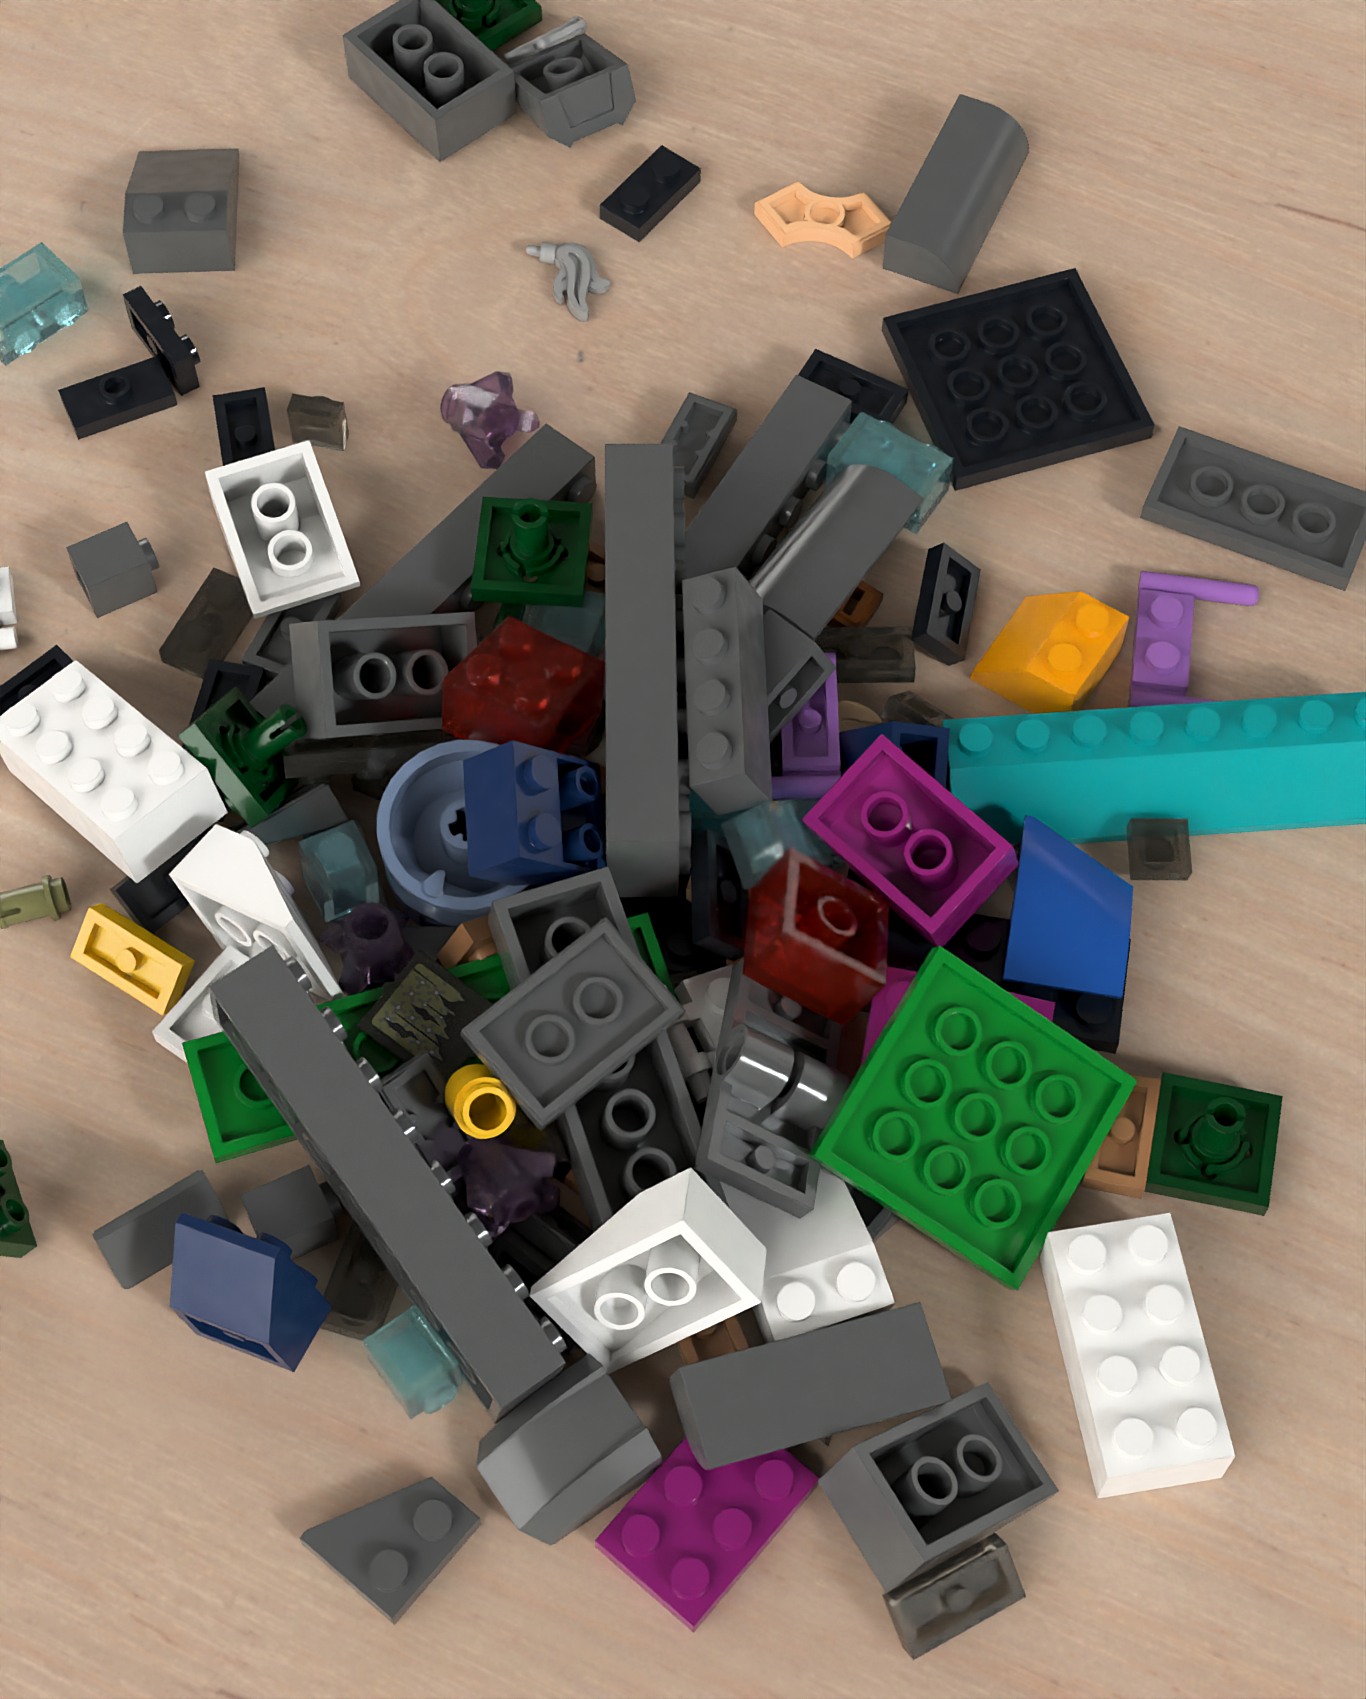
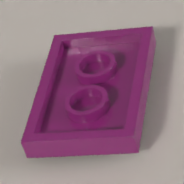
[595,1437,820,1633]

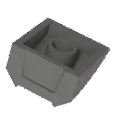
[508,33,636,148]
[476,1353,662,1545]

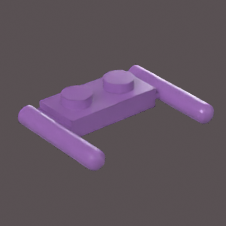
[1128,571,1259,707]
[771,652,841,800]

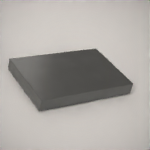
[460,917,686,1131]

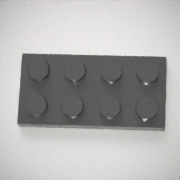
[1140,426,1366,591]

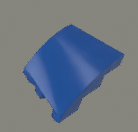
[1002,815,1133,999]

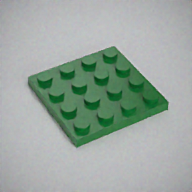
[807,946,1138,1291]

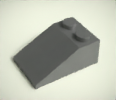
[123,148,240,274]
[817,1382,1059,1594]

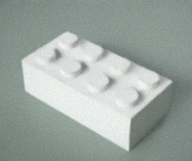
[0,660,228,883]
[1039,1213,1235,1499]

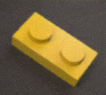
[70,903,195,1016]

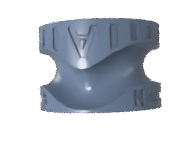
[377,740,548,927]

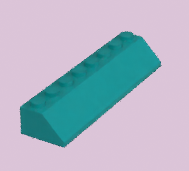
[942,692,1366,848]

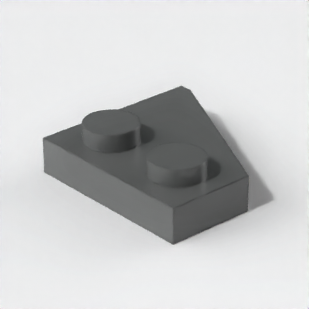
[299,1477,481,1625]

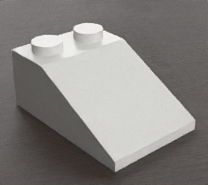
[205,440,360,619]
[169,824,344,1001]
[720,1165,895,1344]
[530,1167,767,1374]

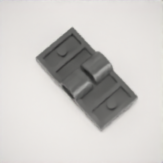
[694,956,851,1219]

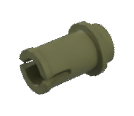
[0,874,71,929]

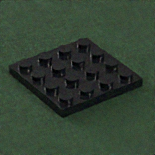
[882,268,1155,491]

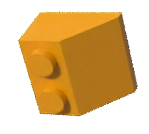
[970,591,1129,714]

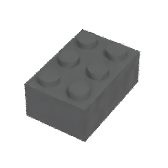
[343,0,517,162]
[289,612,482,739]

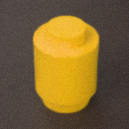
[444,1064,516,1139]

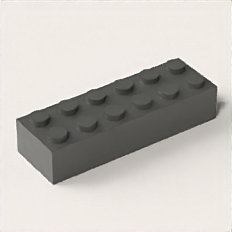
[487,867,730,1233]

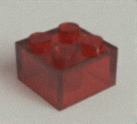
[442,616,605,754]
[742,848,889,1026]

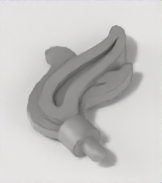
[504,16,587,65]
[526,242,610,322]

